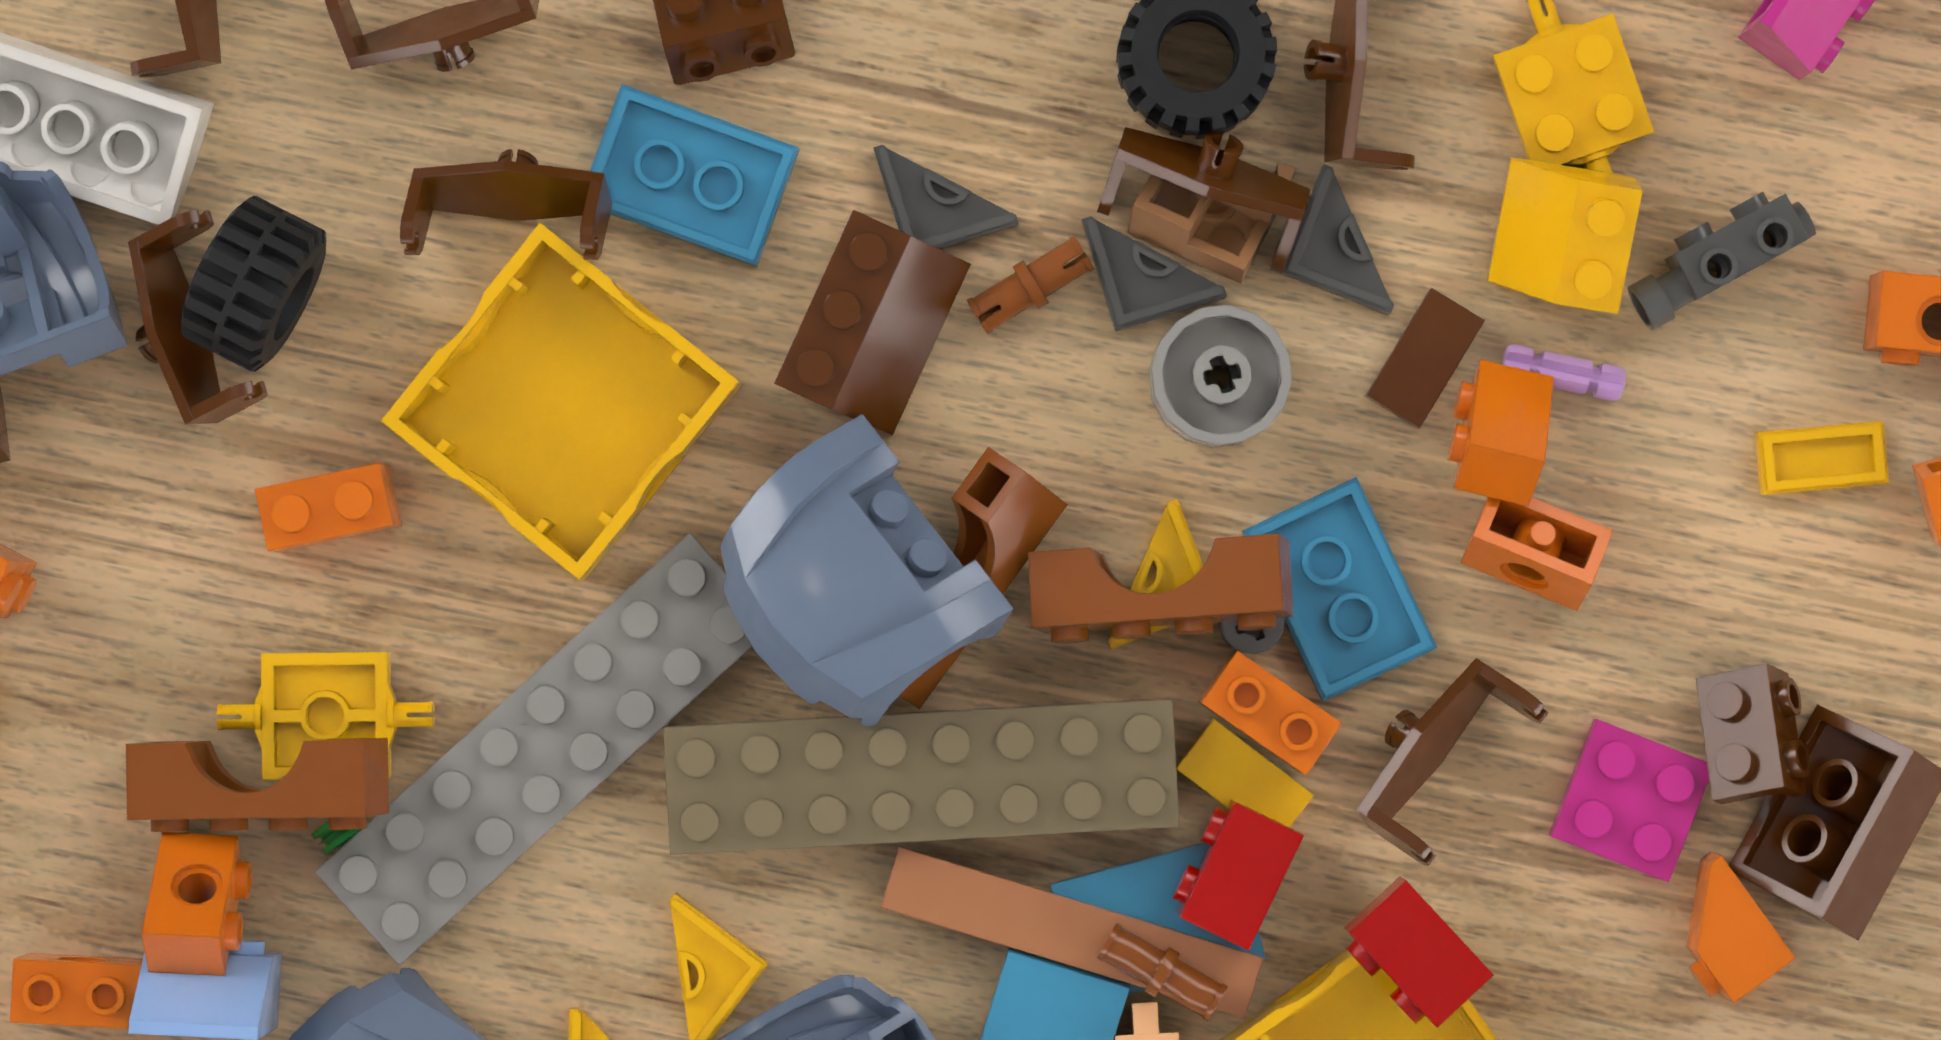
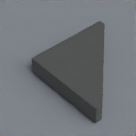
[873,145,1019,250]
[1282,164,1394,315]
[1081,216,1227,331]

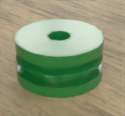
[311,821,362,855]

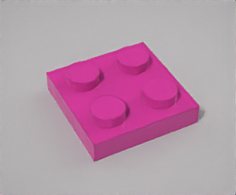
[1548,719,1709,883]

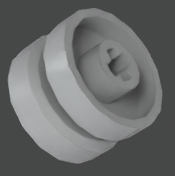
[1148,305,1292,448]

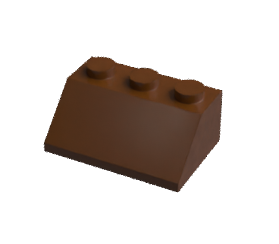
[774,210,971,435]
[1729,704,1941,941]

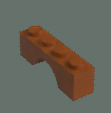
[899,447,1068,710]
[1028,533,1294,643]
[126,738,389,832]

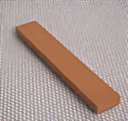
[881,846,1263,1019]

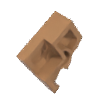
[1128,163,1296,284]

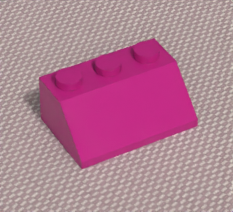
[1738,0,1875,80]

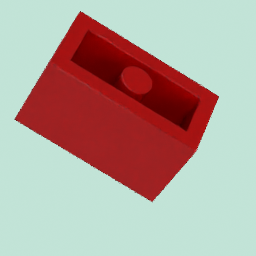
[1172,799,1304,951]
[1344,876,1494,1028]

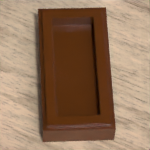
[1365,288,1485,429]

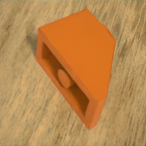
[1686,852,1796,1003]

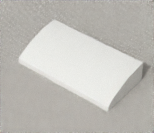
[0,32,214,225]

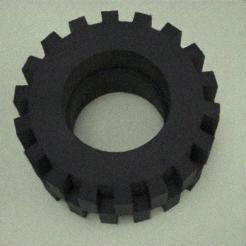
[1116,0,1278,139]
[181,196,326,372]

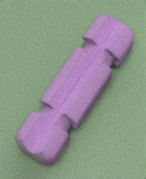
[1502,344,1626,401]

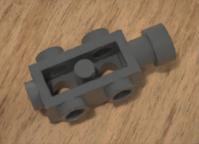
[1627,192,1816,331]

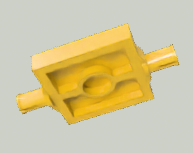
[1492,0,1654,173]
[216,652,435,780]

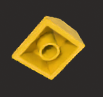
[1487,157,1643,314]

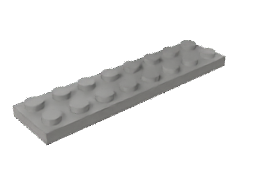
[315,533,753,965]

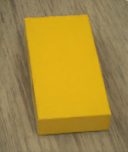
[1754,421,1889,495]
[1176,718,1314,827]

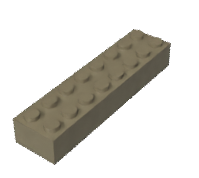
[663,698,1180,855]

